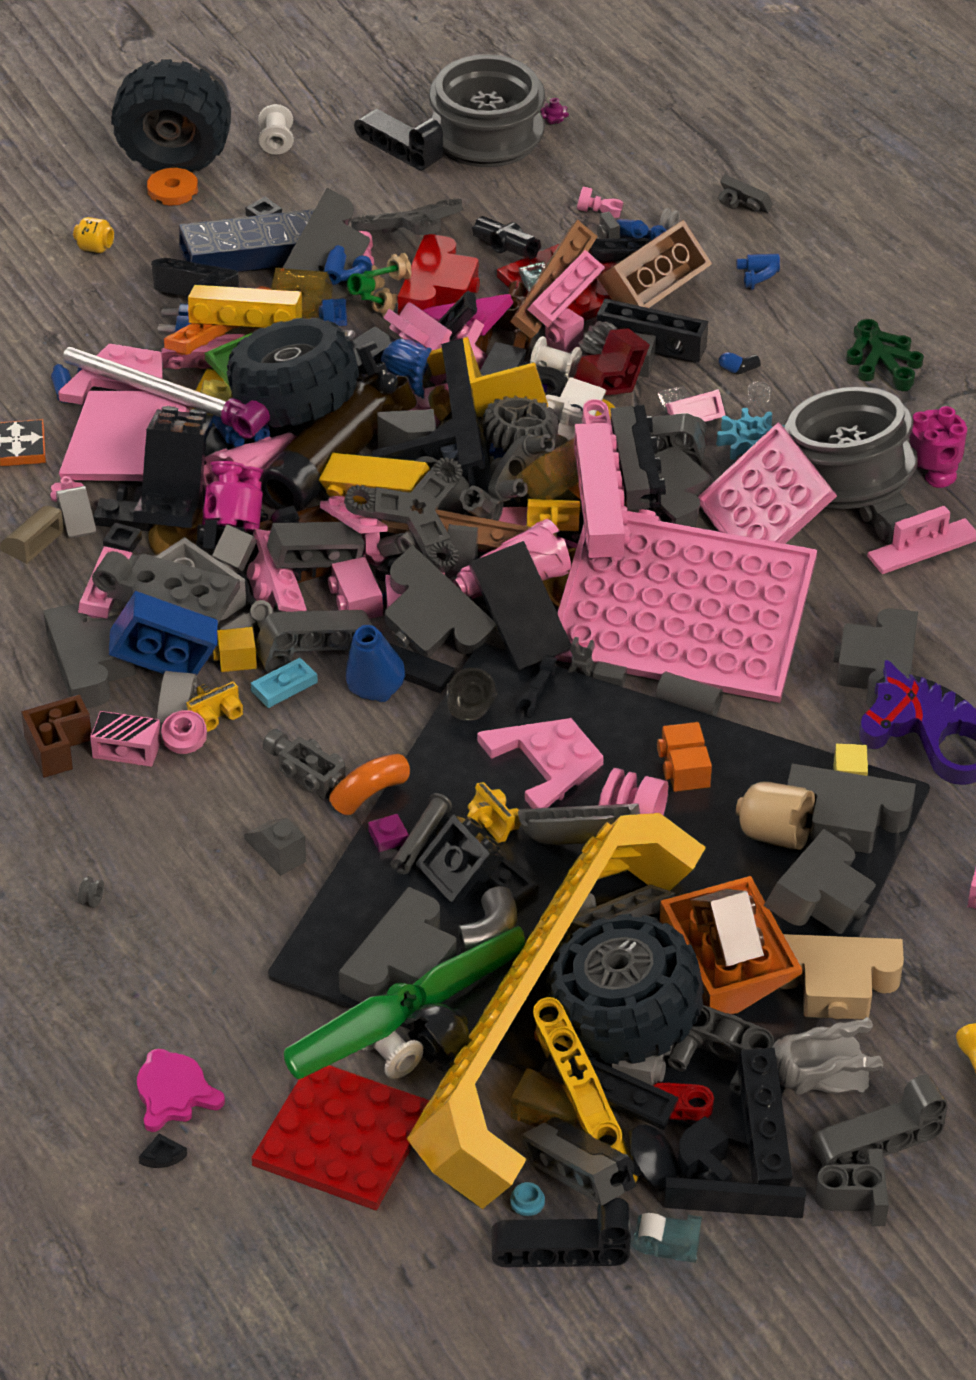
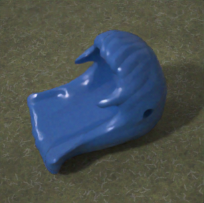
[381,339,432,399]

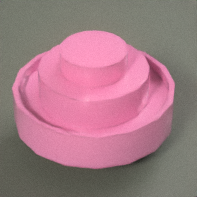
[161,710,207,754]

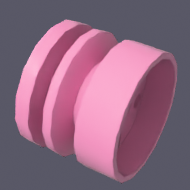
[598,768,668,816]

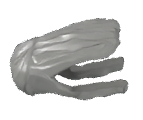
[771,1017,884,1095]

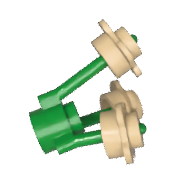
[347,253,411,317]

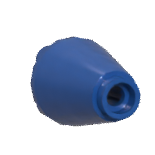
[345,625,405,702]

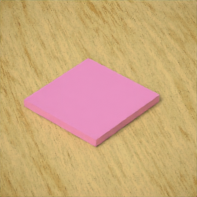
[59,391,192,481]
[698,422,837,544]

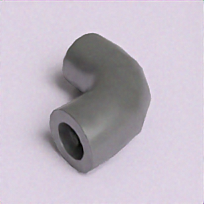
[458,886,518,953]

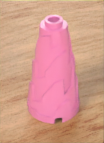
[203,433,297,490]
[454,519,571,599]

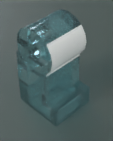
[633,1213,702,1263]

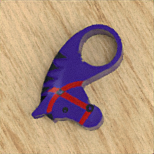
[859,660,976,785]

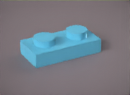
[251,658,318,708]

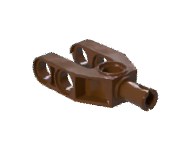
[475,281,532,360]

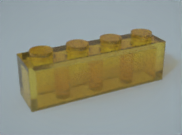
[515,438,579,500]

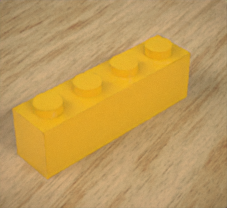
[188,285,302,328]
[319,453,431,502]

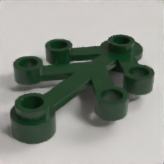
[846,319,924,391]

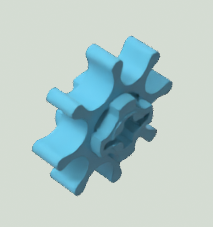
[716,408,785,460]

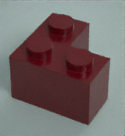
[574,328,650,395]

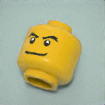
[73,217,114,253]

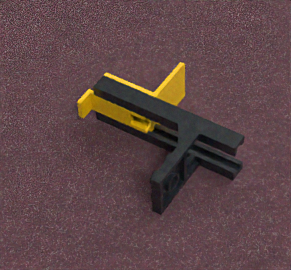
[372,337,548,495]

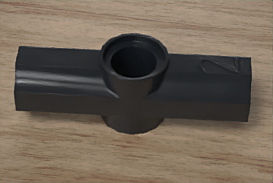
[472,216,541,260]

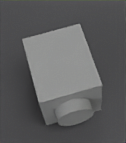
[212,524,257,572]

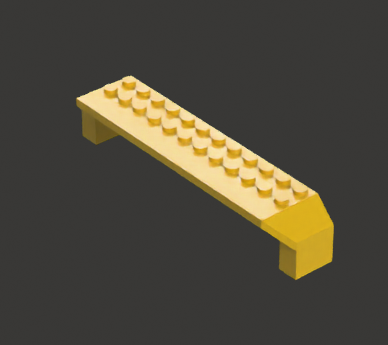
[407,813,706,1209]

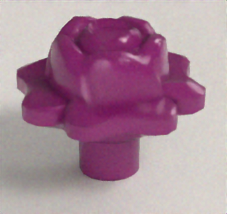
[540,98,569,125]

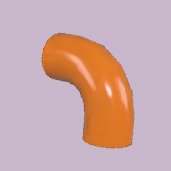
[329,754,410,815]

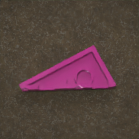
[422,294,514,336]

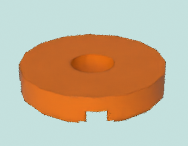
[147,168,198,206]

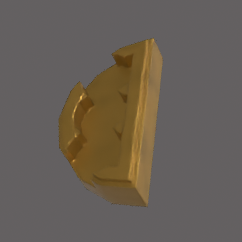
[428,385,452,421]

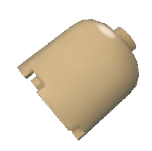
[736,782,815,850]

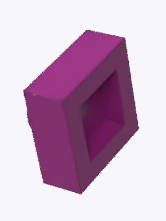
[368,814,409,852]

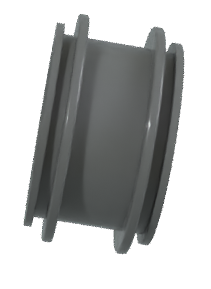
[429,55,545,167]
[784,387,918,509]

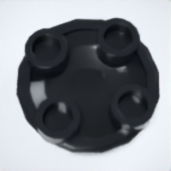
[629,1124,678,1191]

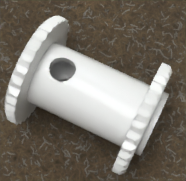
[258,104,294,155]
[530,336,582,380]
[363,1031,423,1079]

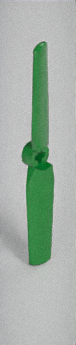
[283,926,525,1079]

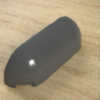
[518,803,640,845]

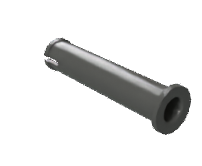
[391,793,452,874]

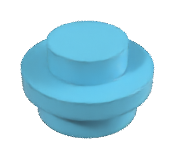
[510,1182,545,1216]

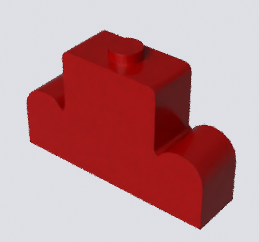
[397,234,480,315]

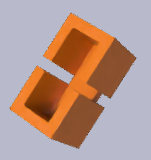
[657,722,712,792]

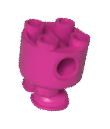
[909,406,967,488]
[202,461,263,533]

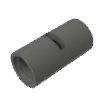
[656,671,723,716]

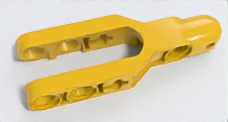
[533,997,638,1183]

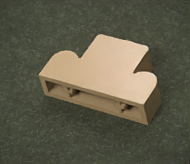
[780,934,904,1019]

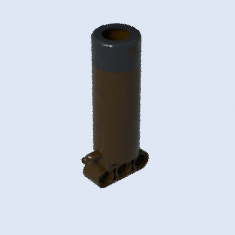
[259,374,417,512]

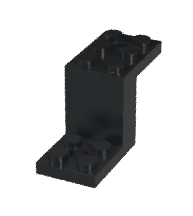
[133,406,213,528]

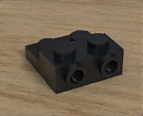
[415,814,504,905]

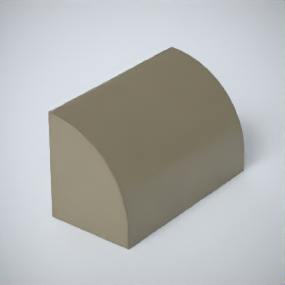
[0,506,64,564]

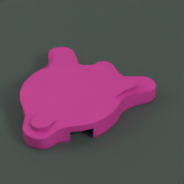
[137,1049,225,1132]

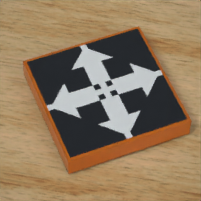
[0,419,46,466]

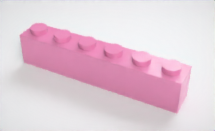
[574,423,630,558]

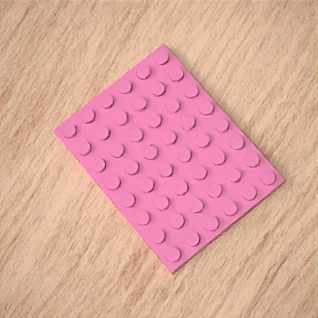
[556,515,817,703]

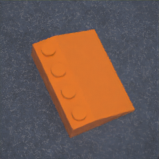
[660,876,803,1014]

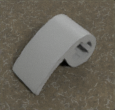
[56,486,96,539]
[157,671,197,724]

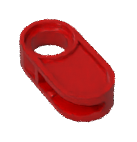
[652,1083,714,1121]

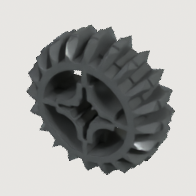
[482,395,559,452]

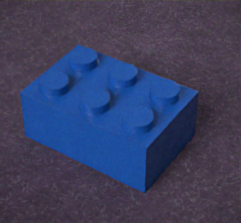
[109,591,218,675]

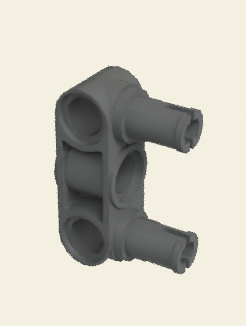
[668,1005,774,1095]

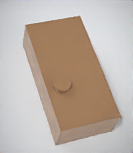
[597,219,712,308]

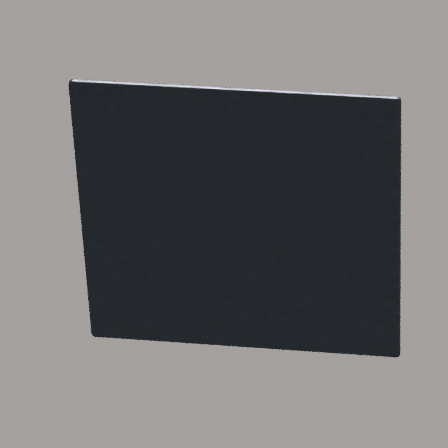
[268,643,930,1149]

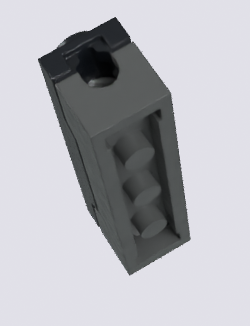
[611,405,666,511]
[522,1116,636,1205]

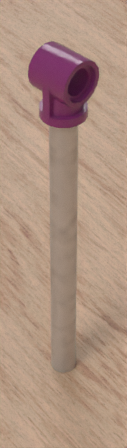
[63,347,270,439]

